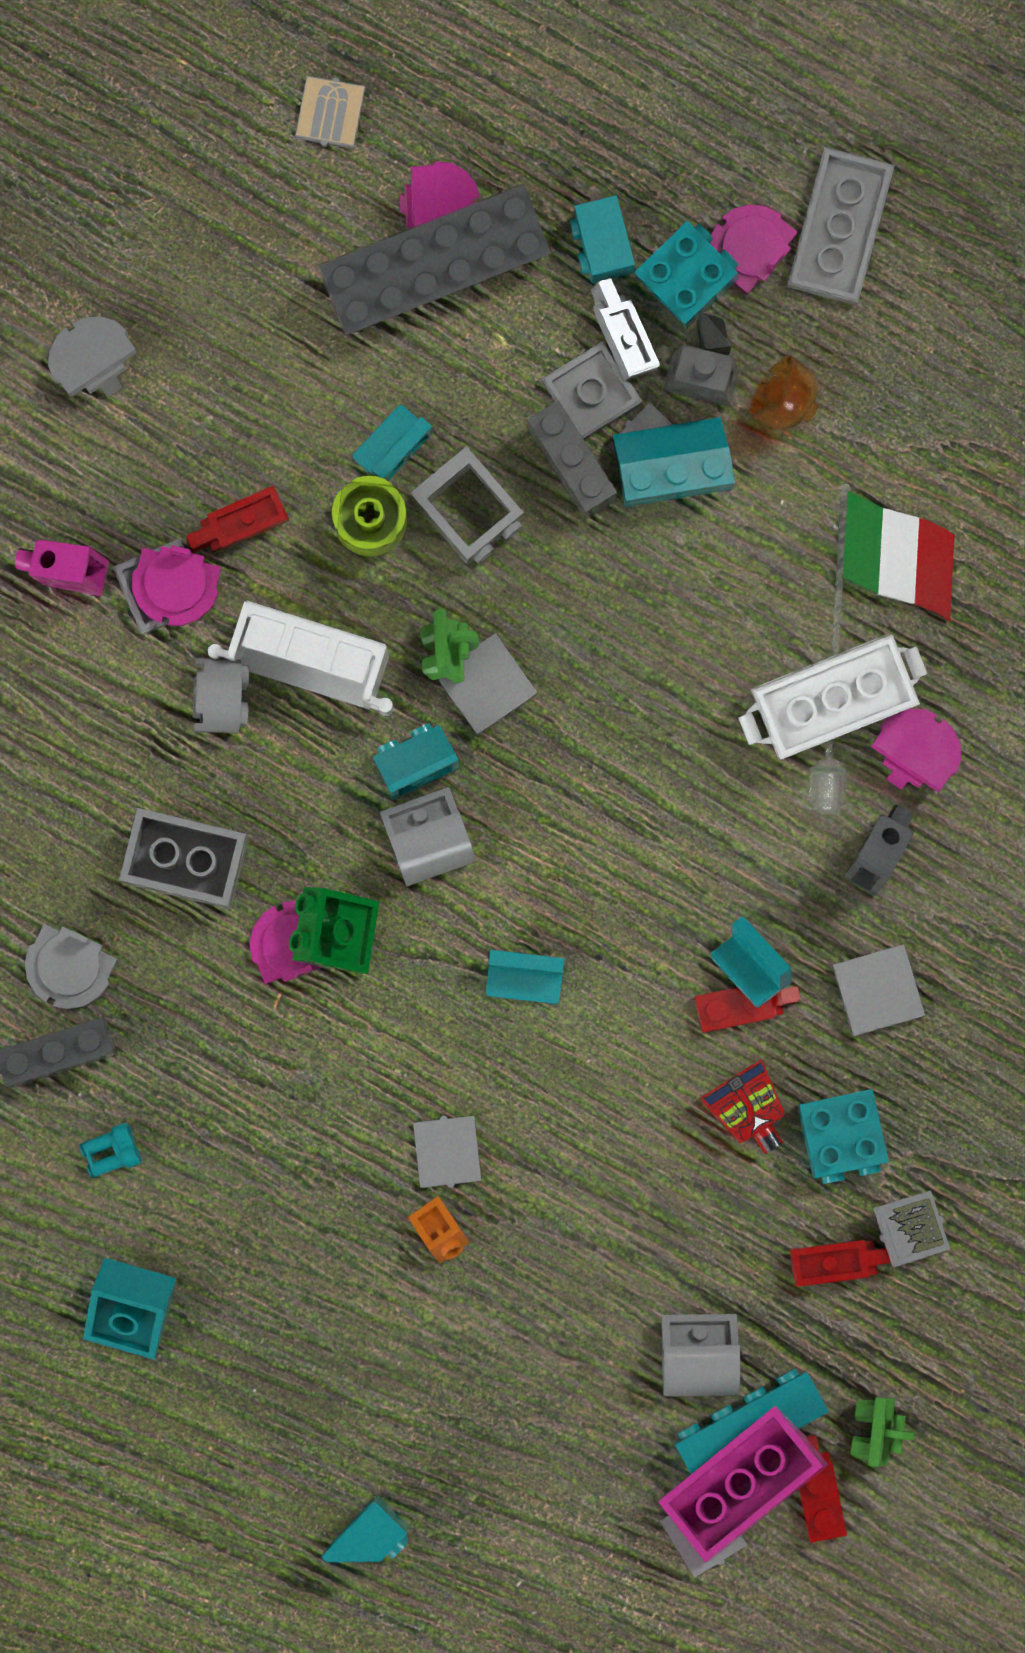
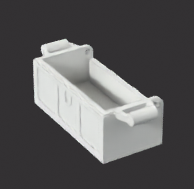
[208,601,393,716]
[738,634,927,759]

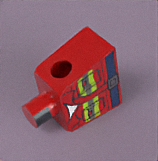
[699,1060,785,1154]

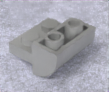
[380,787,476,887]
[661,1314,740,1396]

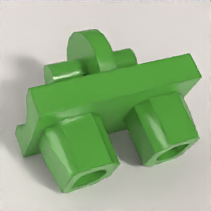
[420,608,479,684]
[851,1397,915,1467]

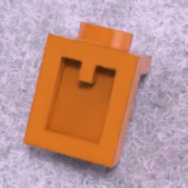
[408,1196,470,1263]

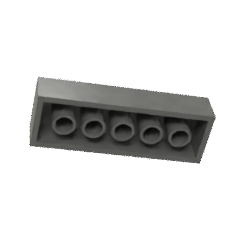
[317,184,551,335]

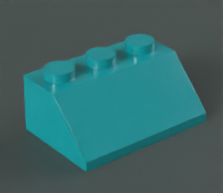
[612,417,735,507]

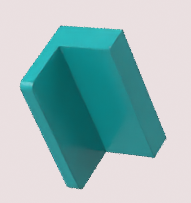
[353,405,433,482]
[711,916,792,1008]
[486,950,564,1004]

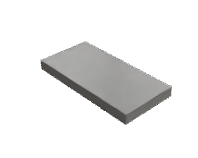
[787,147,895,306]

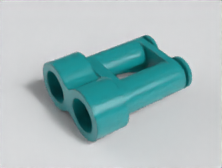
[79,1122,142,1179]

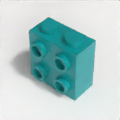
[635,221,739,329]
[797,1089,889,1184]

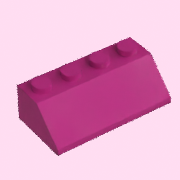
[658,1406,828,1563]

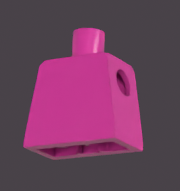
[15,540,109,597]

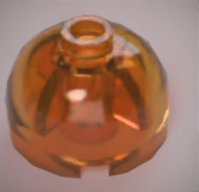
[749,355,819,431]

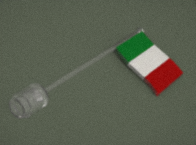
[808,484,955,815]

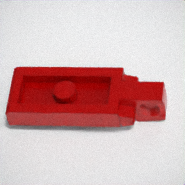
[186,486,289,553]
[694,986,801,1033]
[789,1240,891,1287]
[799,1434,847,1543]

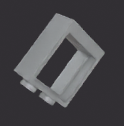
[410,446,524,566]

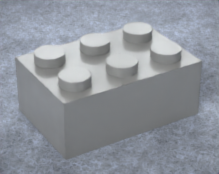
[119,808,249,910]

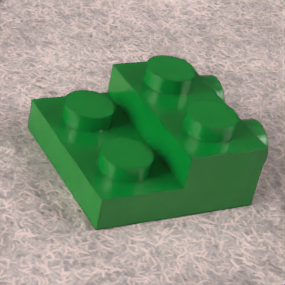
[289,887,380,974]

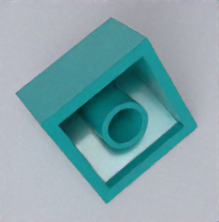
[373,723,459,801]
[83,1258,177,1360]
[321,1495,409,1562]

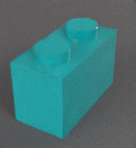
[569,195,635,284]

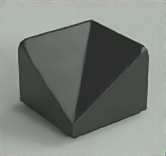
[696,313,732,355]

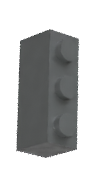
[527,400,617,520]
[0,1017,118,1089]

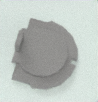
[48,316,137,398]
[25,924,118,1009]

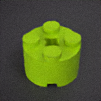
[332,476,407,556]

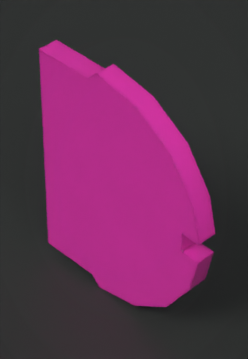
[399,161,480,229]
[710,204,798,295]
[132,545,222,626]
[871,708,962,793]
[249,901,323,984]

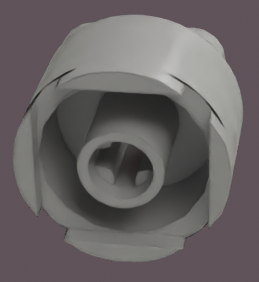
[193,658,249,733]

